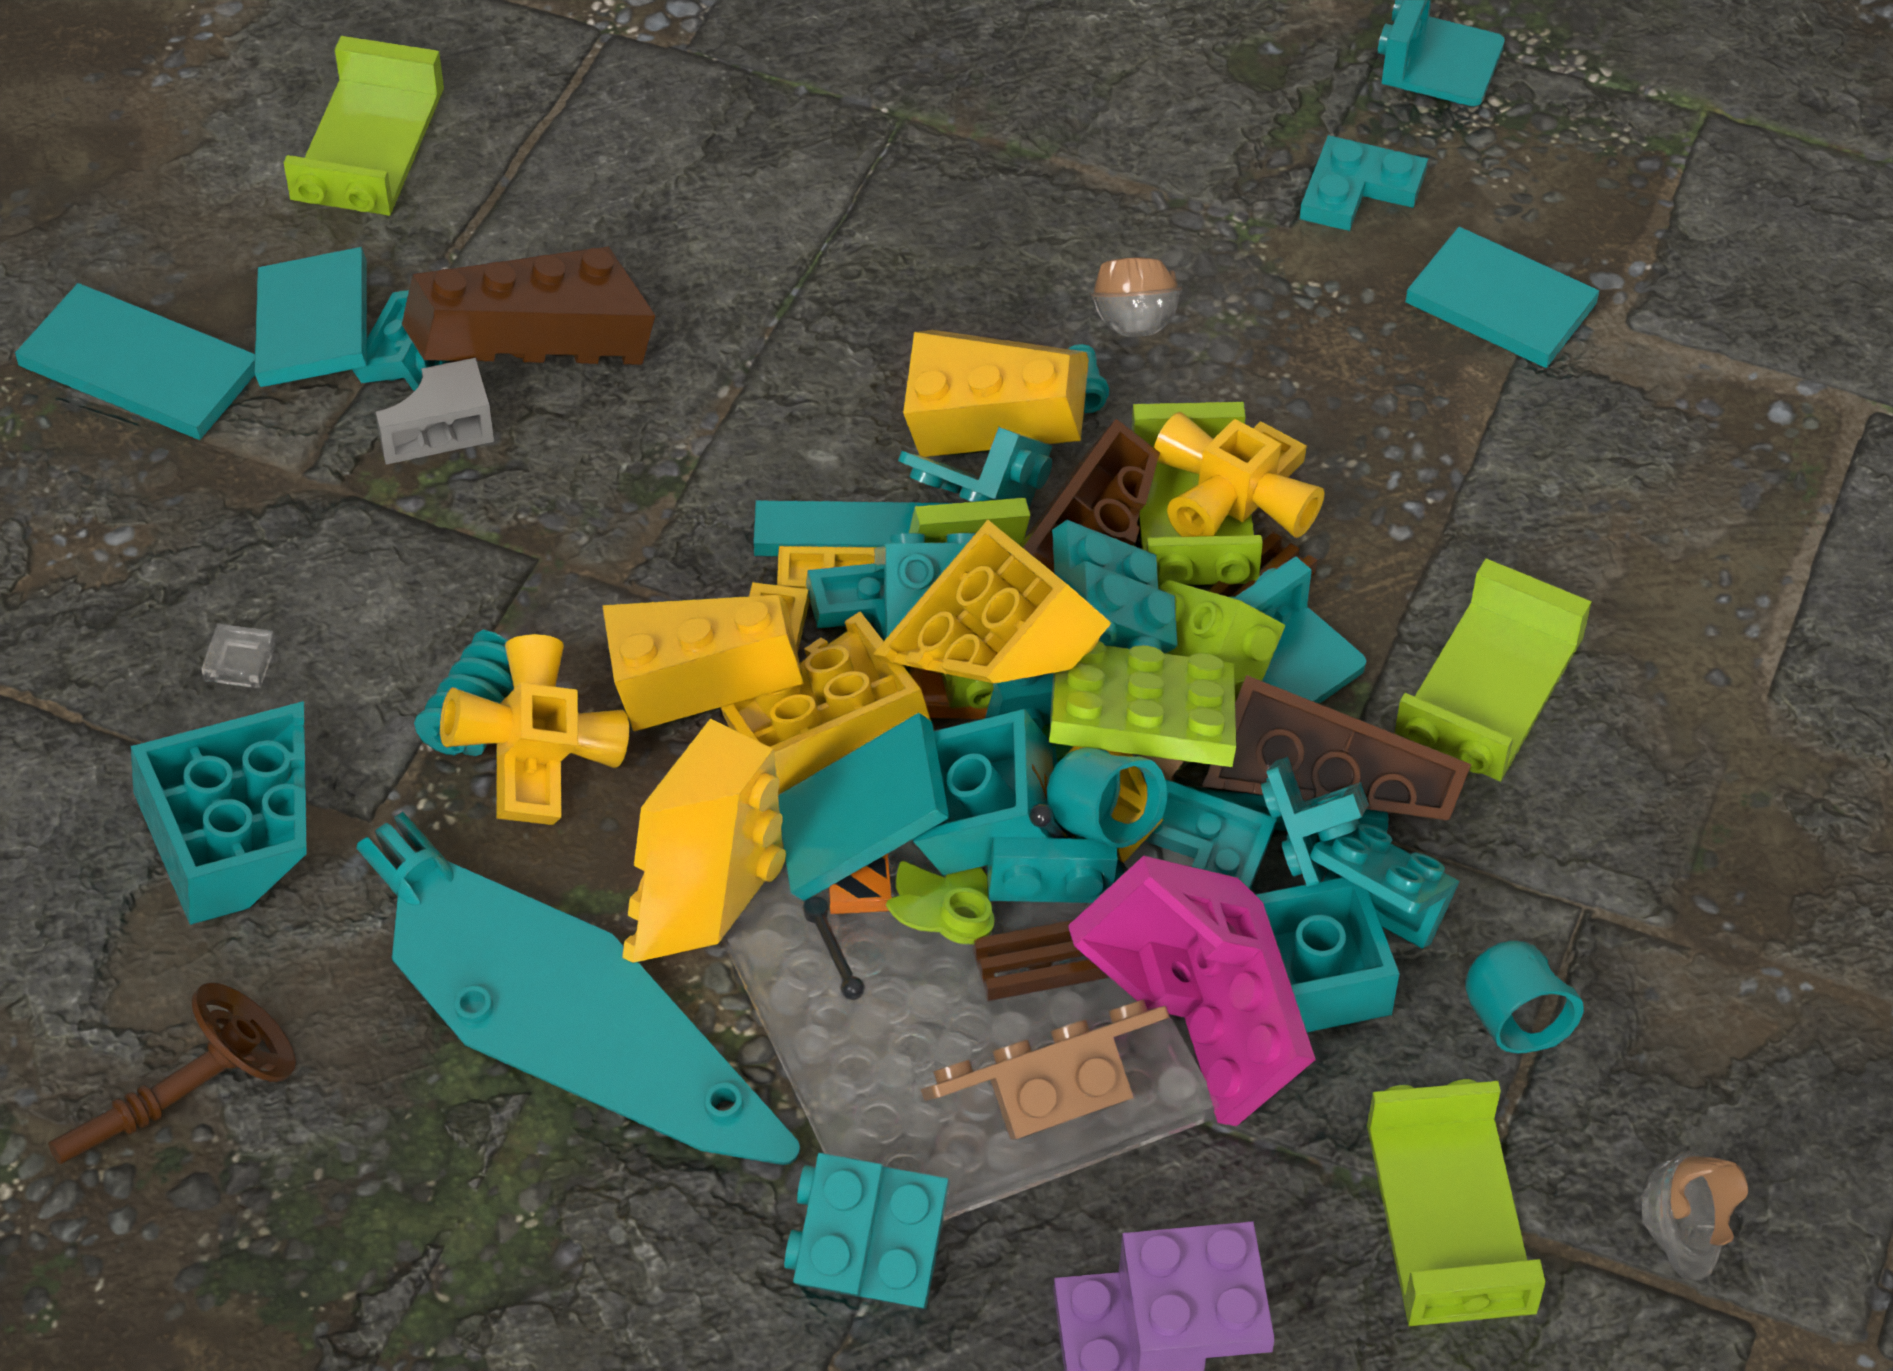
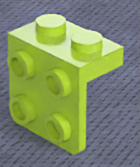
[1159,580,1286,702]

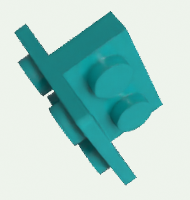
[1261,757,1369,887]

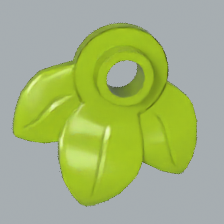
[886,861,994,944]

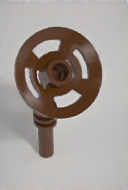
[48,983,296,1164]

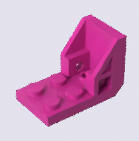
[1068,856,1316,1126]

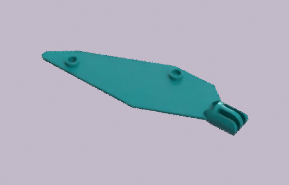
[356,811,800,1165]

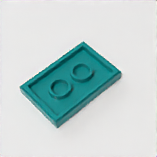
[1405,227,1599,368]
[255,247,367,387]
[778,713,949,901]

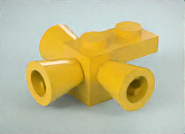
[1154,412,1325,538]
[440,634,629,825]

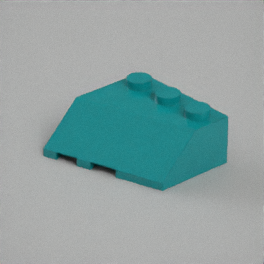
[131,701,307,925]

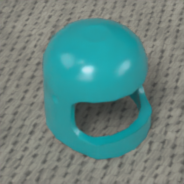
[1047,747,1167,848]
[1465,940,1584,1054]

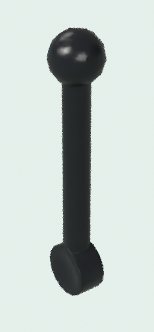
[1029,803,1076,839]
[803,896,865,1000]

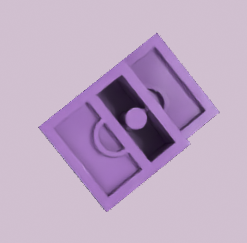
[1053,1221,1274,1371]

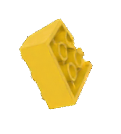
[903,330,1089,457]
[873,520,1111,684]
[602,595,804,732]
[721,612,934,795]
[622,719,786,963]

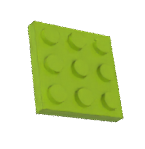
[1049,641,1236,767]

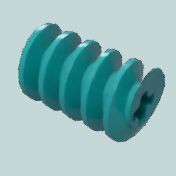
[414,629,514,756]

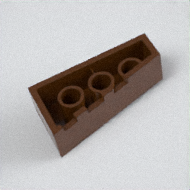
[402,246,656,365]
[1020,418,1160,573]
[1202,675,1472,820]

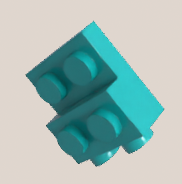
[1052,520,1178,654]
[784,1153,950,1309]

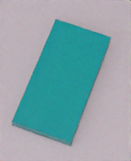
[15,283,255,440]

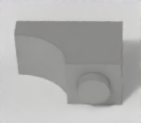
[376,358,494,465]

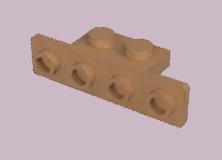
[921,999,1170,1140]

